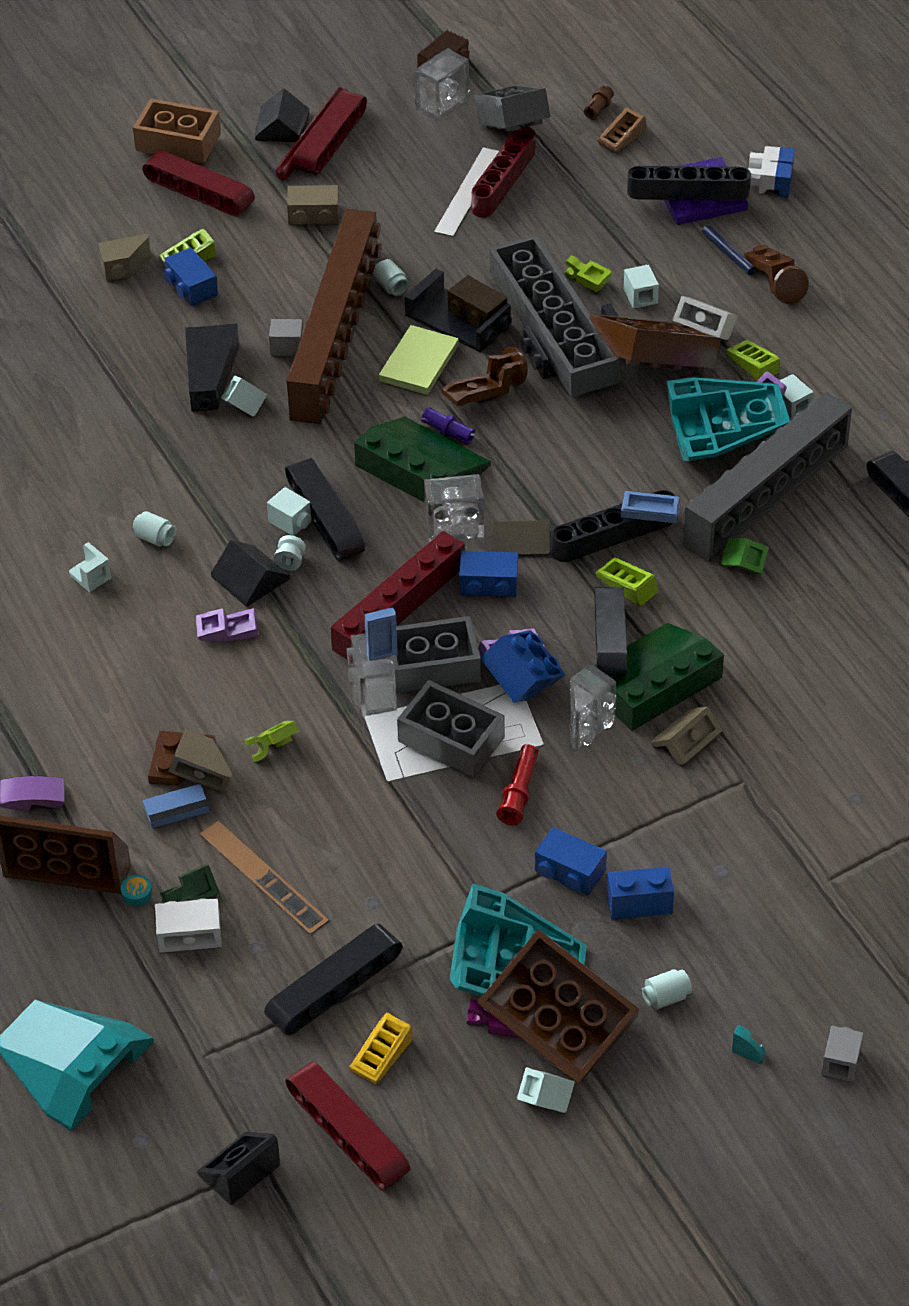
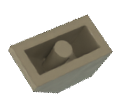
[98,233,151,282]
[168,728,232,794]

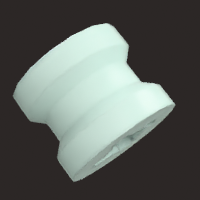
[274,535,306,571]

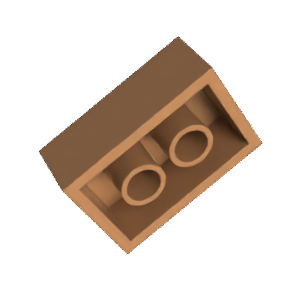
[133,98,221,164]

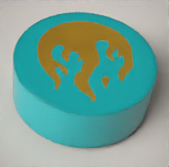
[121,875,152,906]

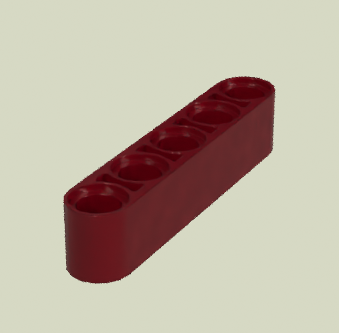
[293,90,367,174]
[471,126,535,218]
[142,150,255,216]
[285,1061,411,1190]

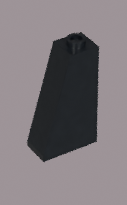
[185,323,239,412]

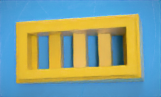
[349,1013,413,1085]

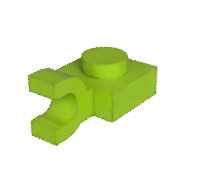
[564,255,612,292]
[244,721,299,762]

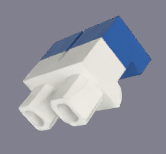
[748,146,795,198]

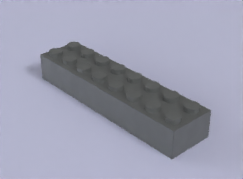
[489,235,620,398]
[683,392,852,562]

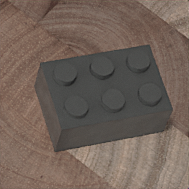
[474,84,551,131]
[387,616,481,694]
[397,680,505,778]

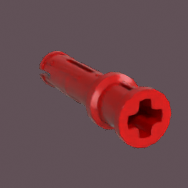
[496,744,539,825]

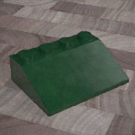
[354,417,491,512]
[577,623,724,731]

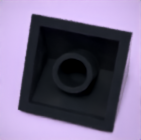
[255,88,309,142]
[211,540,290,607]
[196,1131,280,1205]

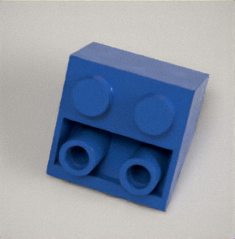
[481,630,566,703]

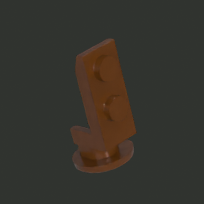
[744,245,809,304]
[442,347,528,406]

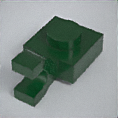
[160,864,220,903]

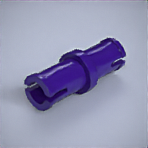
[421,407,476,445]

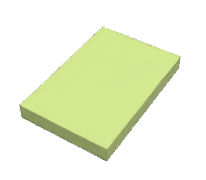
[379,325,459,395]

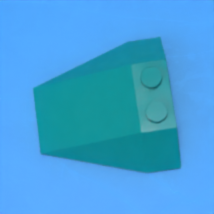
[667,377,790,461]
[450,883,587,997]
[0,1000,154,1131]

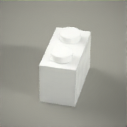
[673,296,738,340]
[155,898,222,953]

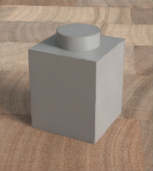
[269,319,304,356]
[822,1026,863,1082]

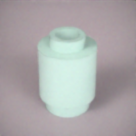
[373,259,409,296]
[133,511,176,547]
[642,969,692,1010]

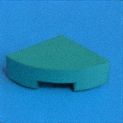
[732,1025,766,1064]

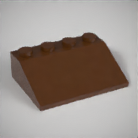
[589,314,721,372]
[0,816,131,894]
[477,929,639,1084]

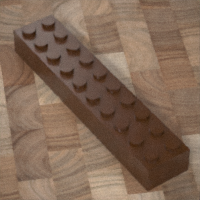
[287,209,381,424]

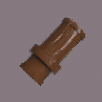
[584,85,614,120]

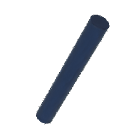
[702,225,756,275]

